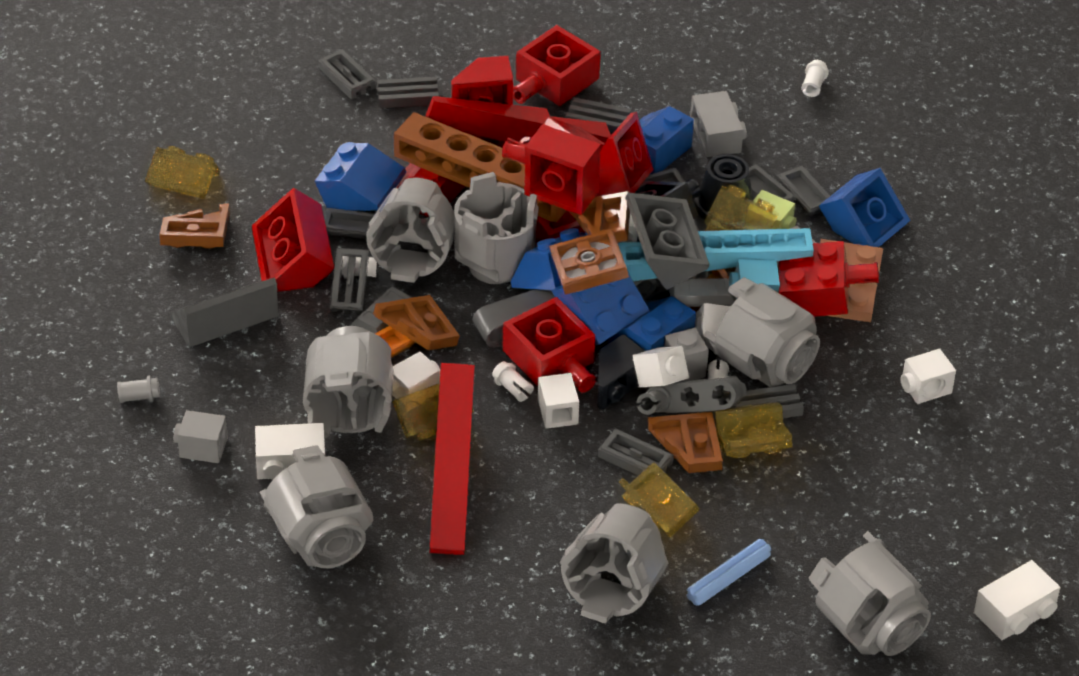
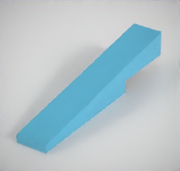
[618,228,814,281]

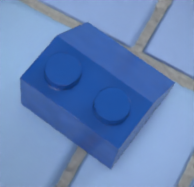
[639,106,694,174]
[314,142,407,211]
[819,168,911,247]
[511,228,587,290]
[605,296,696,351]

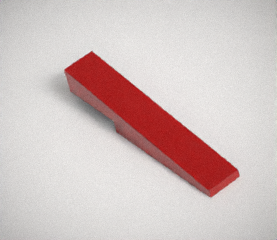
[425,96,611,144]
[429,363,475,555]

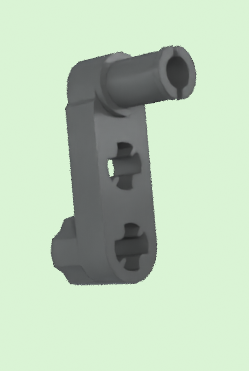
[637,376,747,415]

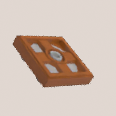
[549,229,629,295]

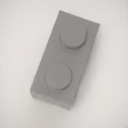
[690,91,747,157]

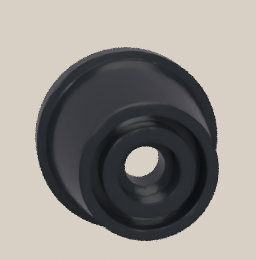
[694,154,756,226]

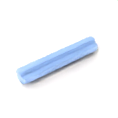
[686,539,771,606]

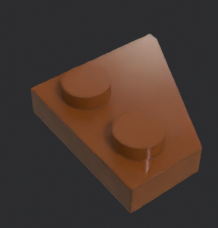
[570,191,630,243]
[160,203,230,248]
[373,295,460,350]
[648,412,723,473]

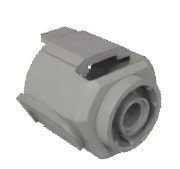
[454,172,539,284]
[366,178,454,283]
[703,277,820,387]
[303,326,394,439]
[260,445,373,568]
[560,504,669,624]
[808,531,931,656]

